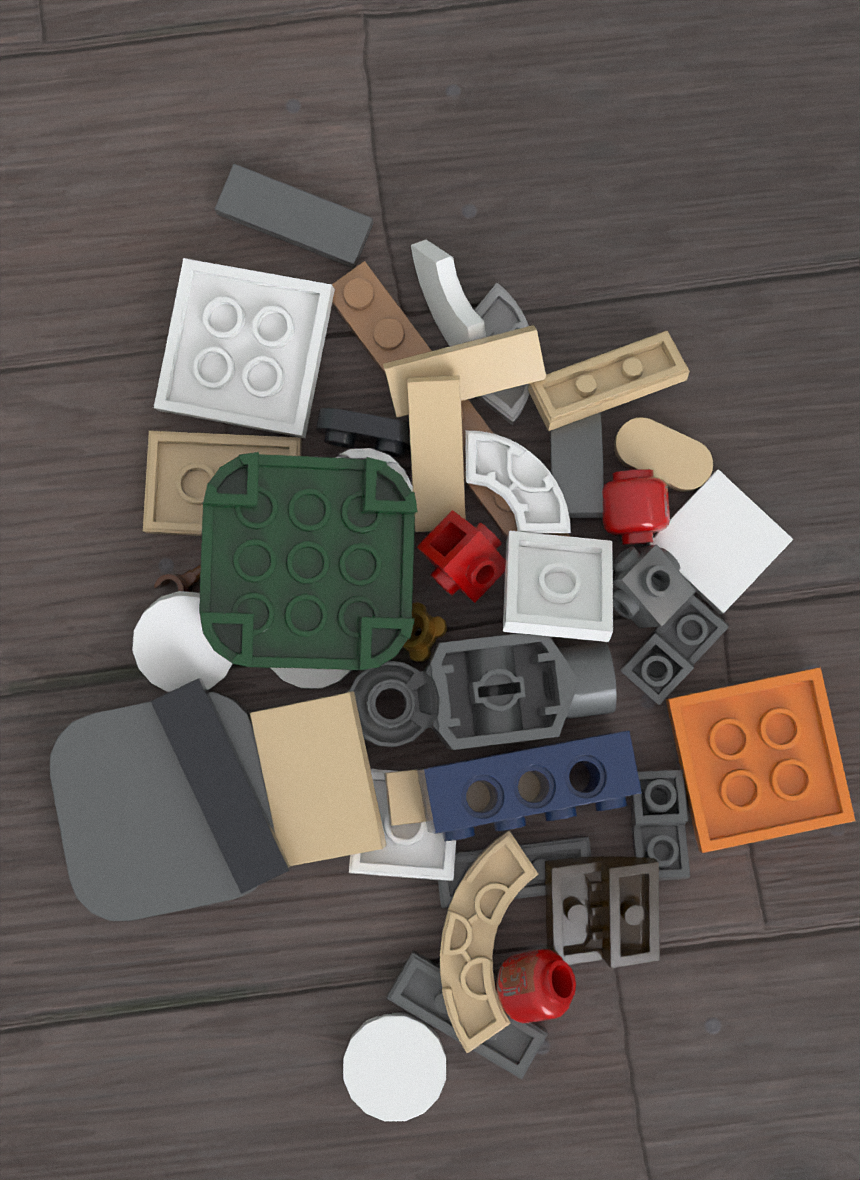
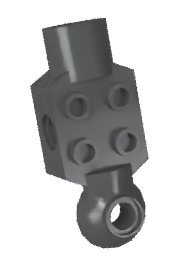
[349,633,617,750]

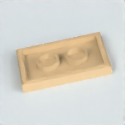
[143,431,302,536]
[250,691,387,866]

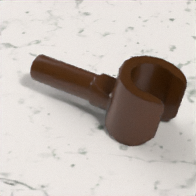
[154,564,201,592]

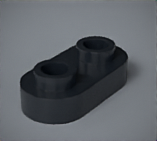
[316,408,411,457]

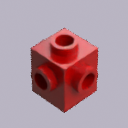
[417,510,506,603]

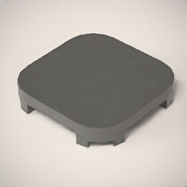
[50,692,275,921]

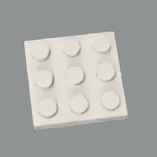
[154,258,335,438]

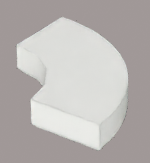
[411,240,486,346]
[465,430,571,534]

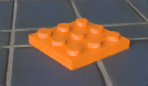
[665,667,855,853]

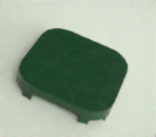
[199,452,418,670]

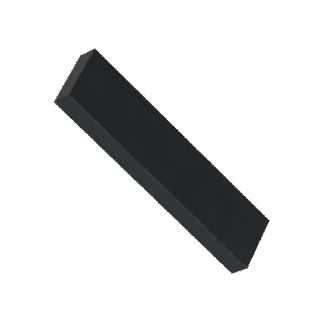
[151,678,291,894]

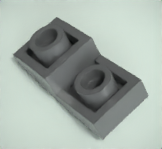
[549,412,604,518]
[620,594,729,705]
[630,770,690,881]

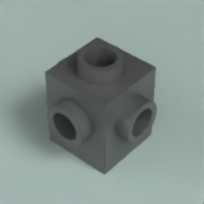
[612,544,696,628]

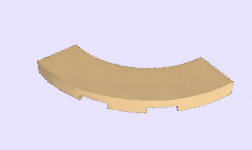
[440,830,539,1053]

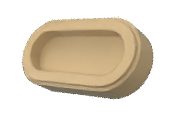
[614,418,713,492]

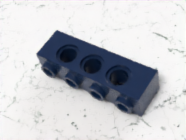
[417,730,642,842]

